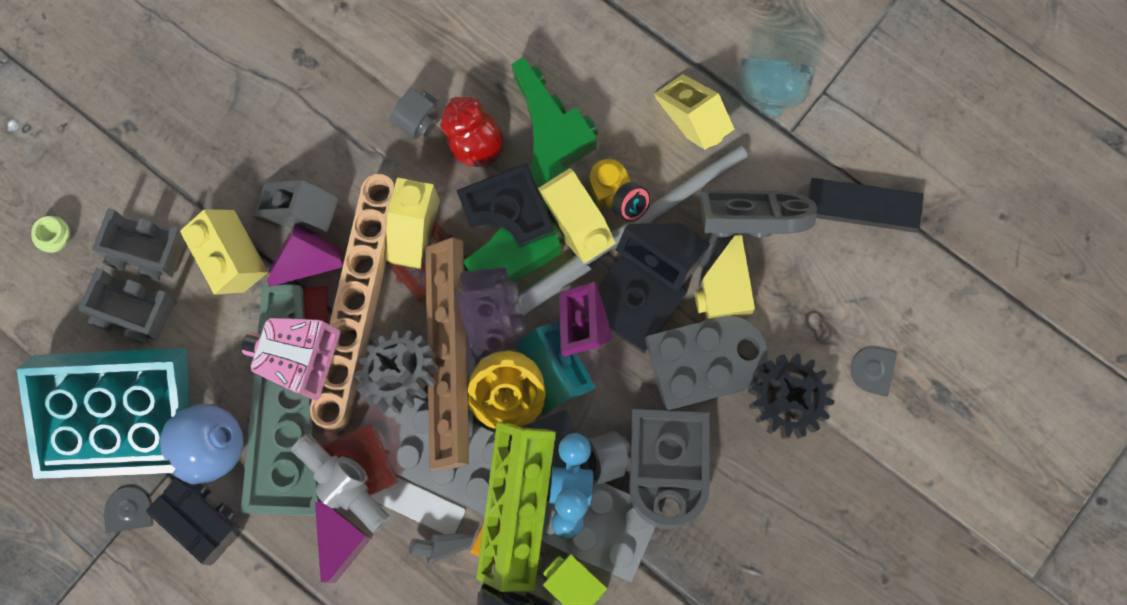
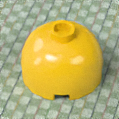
[467,350,546,428]

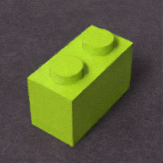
[543,555,607,605]

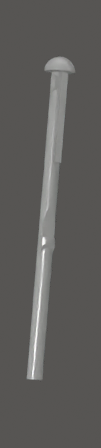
[500,145,748,320]

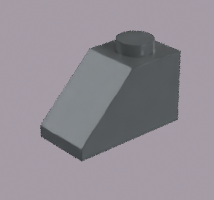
[252,180,339,233]

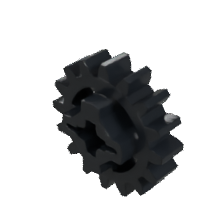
[748,354,835,439]

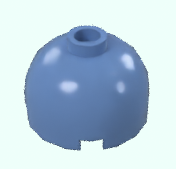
[160,404,244,484]

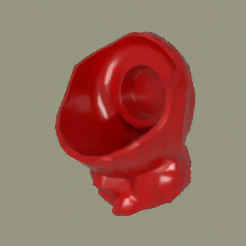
[440,97,503,167]

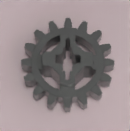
[354,331,439,413]

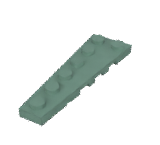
[241,284,320,517]

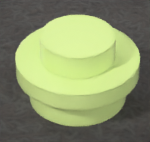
[31,216,70,253]

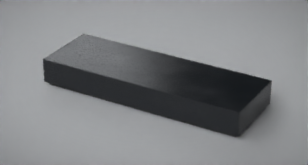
[808,178,923,233]

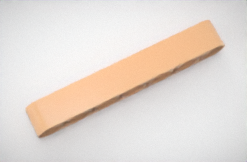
[310,174,395,433]

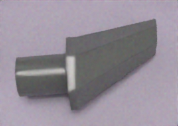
[409,533,474,564]

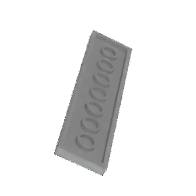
[349,397,663,583]

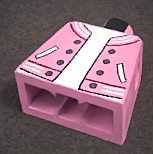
[242,318,341,401]

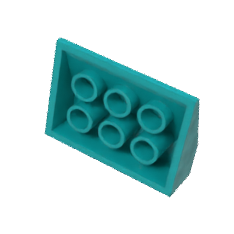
[16,348,190,479]

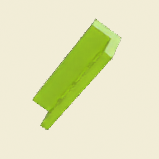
[476,422,556,592]

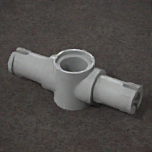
[291,434,391,534]

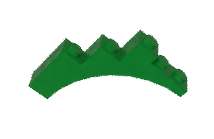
[463,57,598,301]

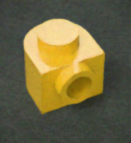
[590,159,631,209]

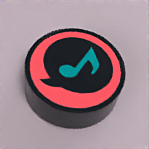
[612,182,650,222]

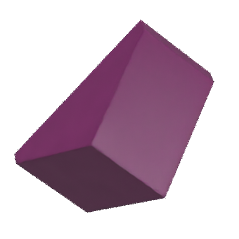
[267,224,344,287]
[560,282,613,356]
[315,501,372,583]

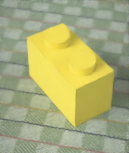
[180,210,268,295]

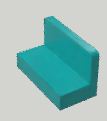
[509,322,596,415]

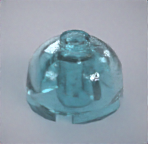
[739,58,815,116]

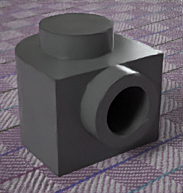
[390,87,440,139]
[587,431,631,485]

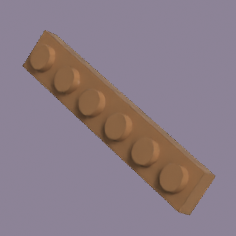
[425,237,469,471]

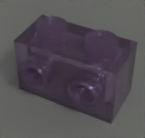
[455,267,526,357]

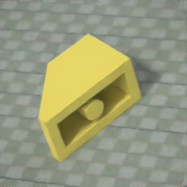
[654,74,734,150]
[538,168,616,263]
[385,178,440,269]
[695,235,755,321]

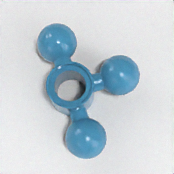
[549,433,593,539]

